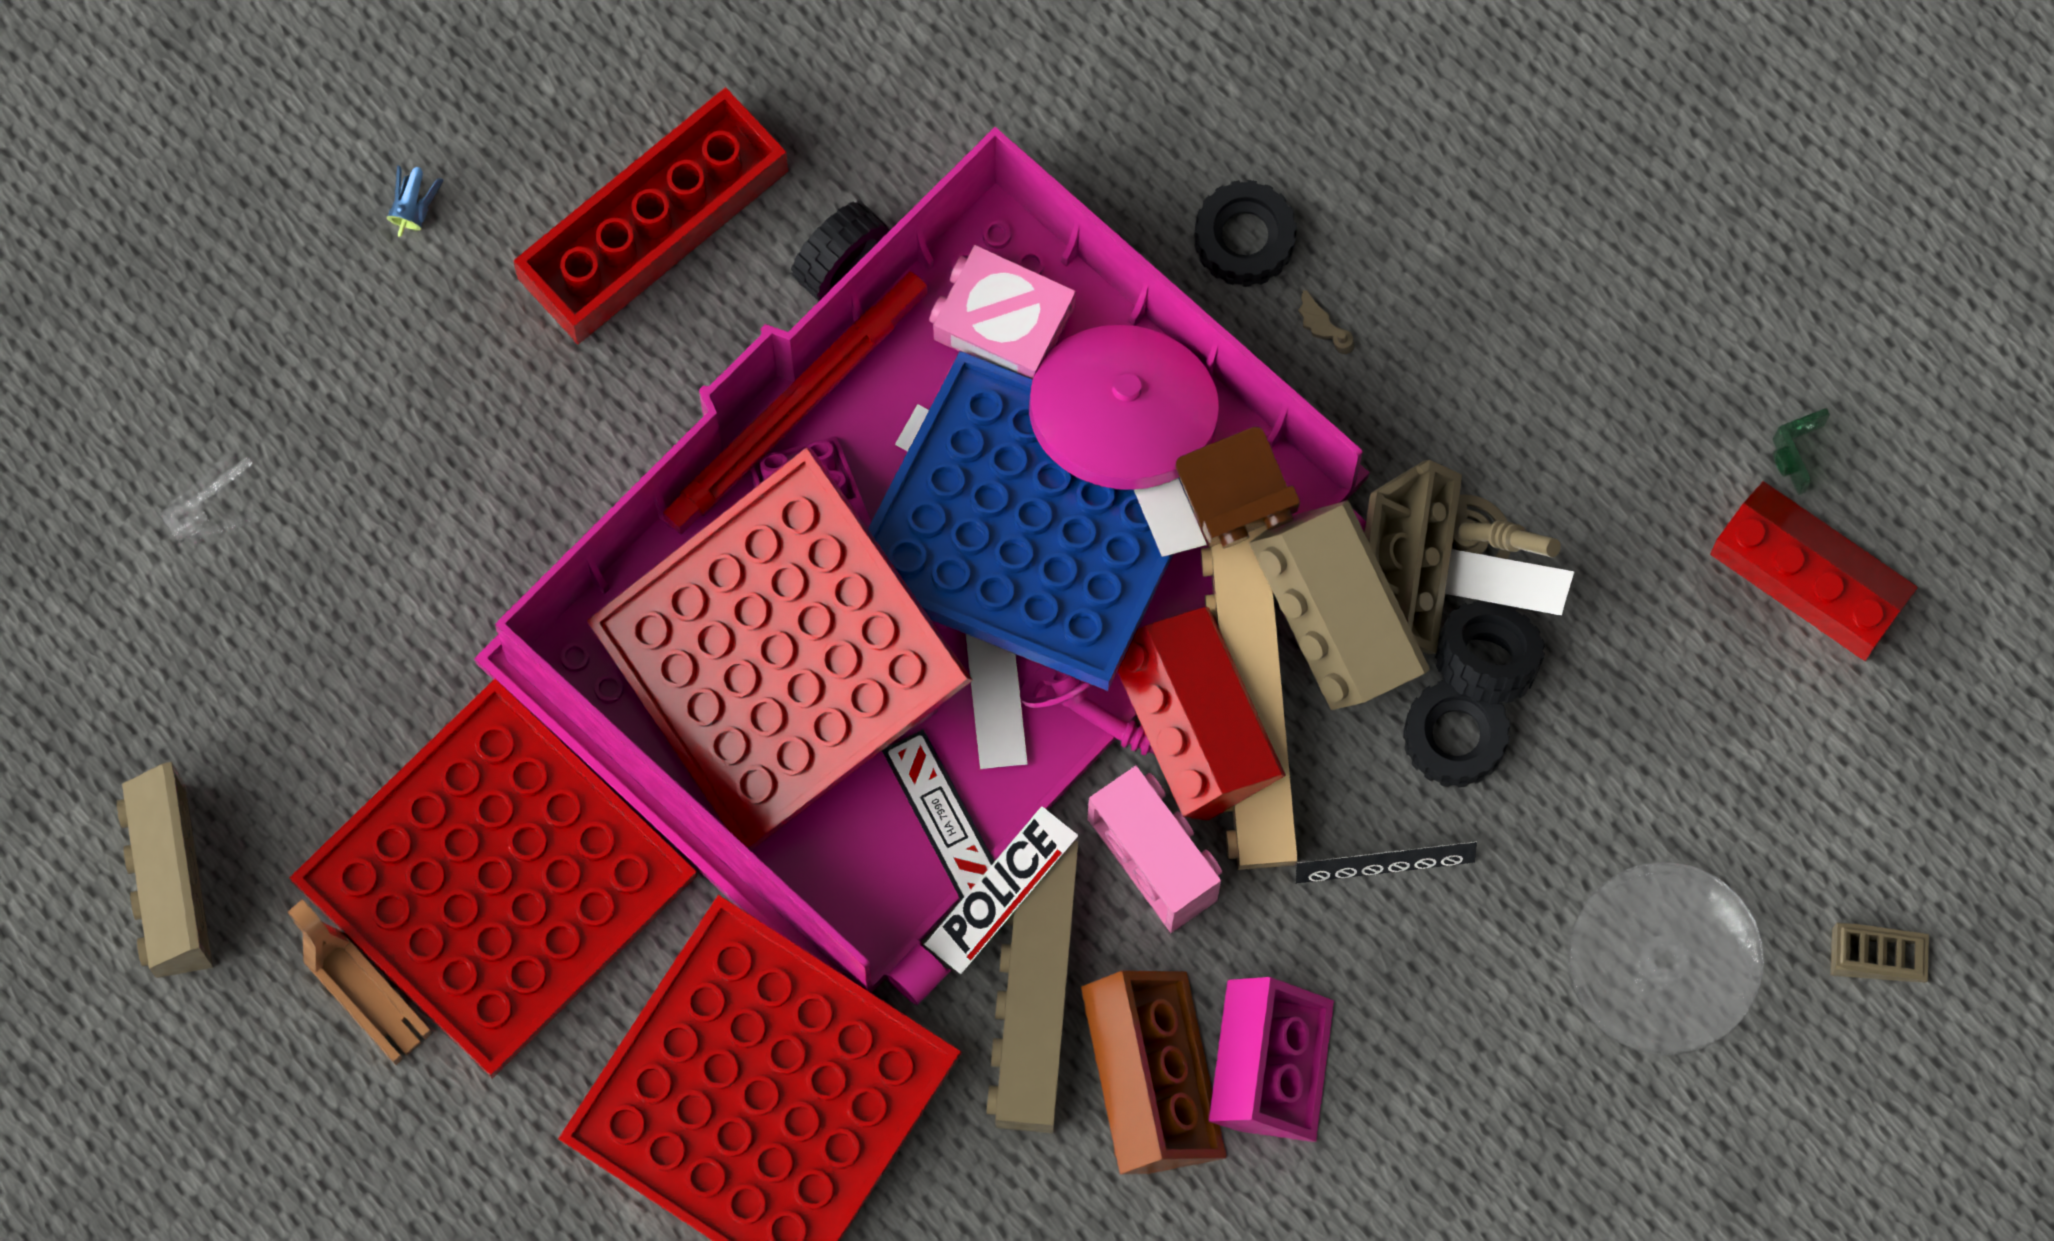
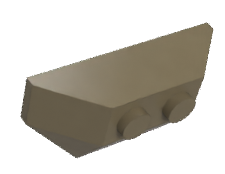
[1364,460,1462,655]

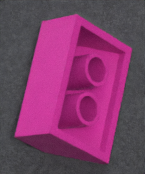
[1209,977,1334,1142]

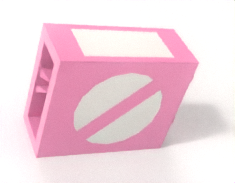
[929,245,1076,379]

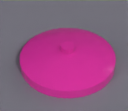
[1029,325,1219,490]

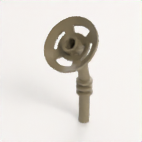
[1452,495,1561,559]

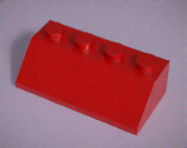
[1710,481,1918,661]
[1117,607,1286,820]

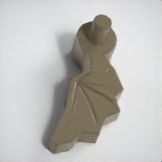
[1298,290,1355,354]

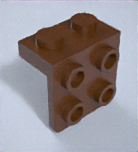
[1175,427,1300,548]

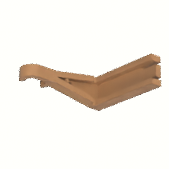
[288,899,432,1065]

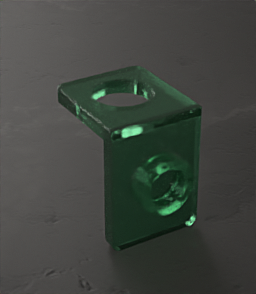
[1773,408,1830,495]

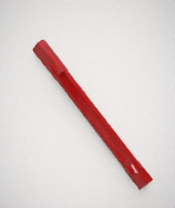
[663,271,927,535]

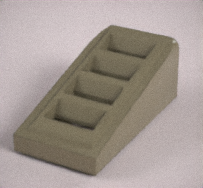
[1830,923,1929,983]

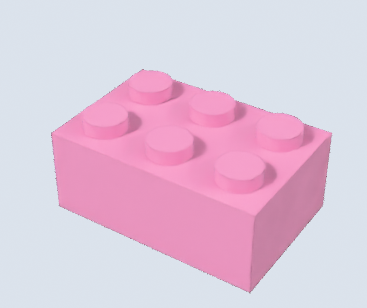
[1087,765,1222,933]

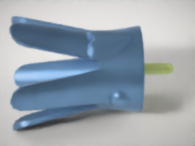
[387,165,443,237]

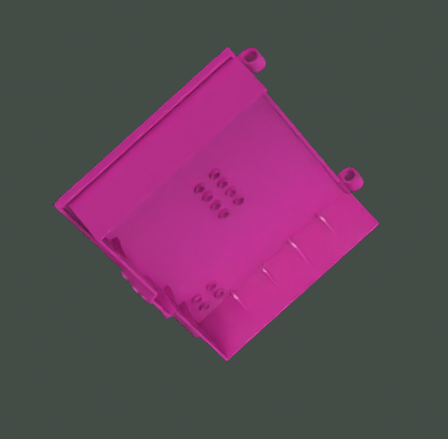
[474,127,1370,1005]

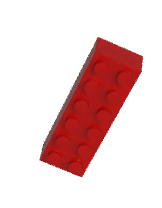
[513,87,788,345]

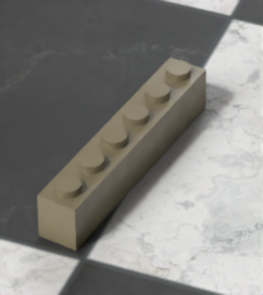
[987,841,1078,1133]

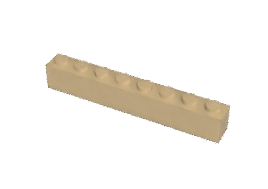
[1198,523,1297,870]

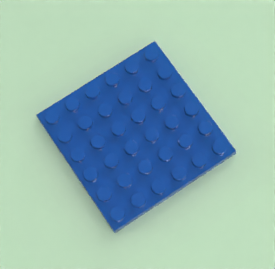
[868,351,1194,691]

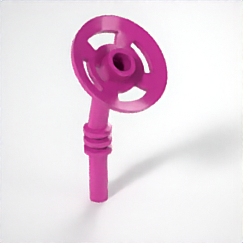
[1020,665,1155,756]

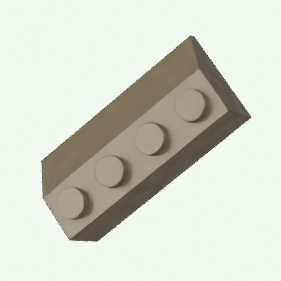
[1249,501,1430,710]
[117,762,213,978]

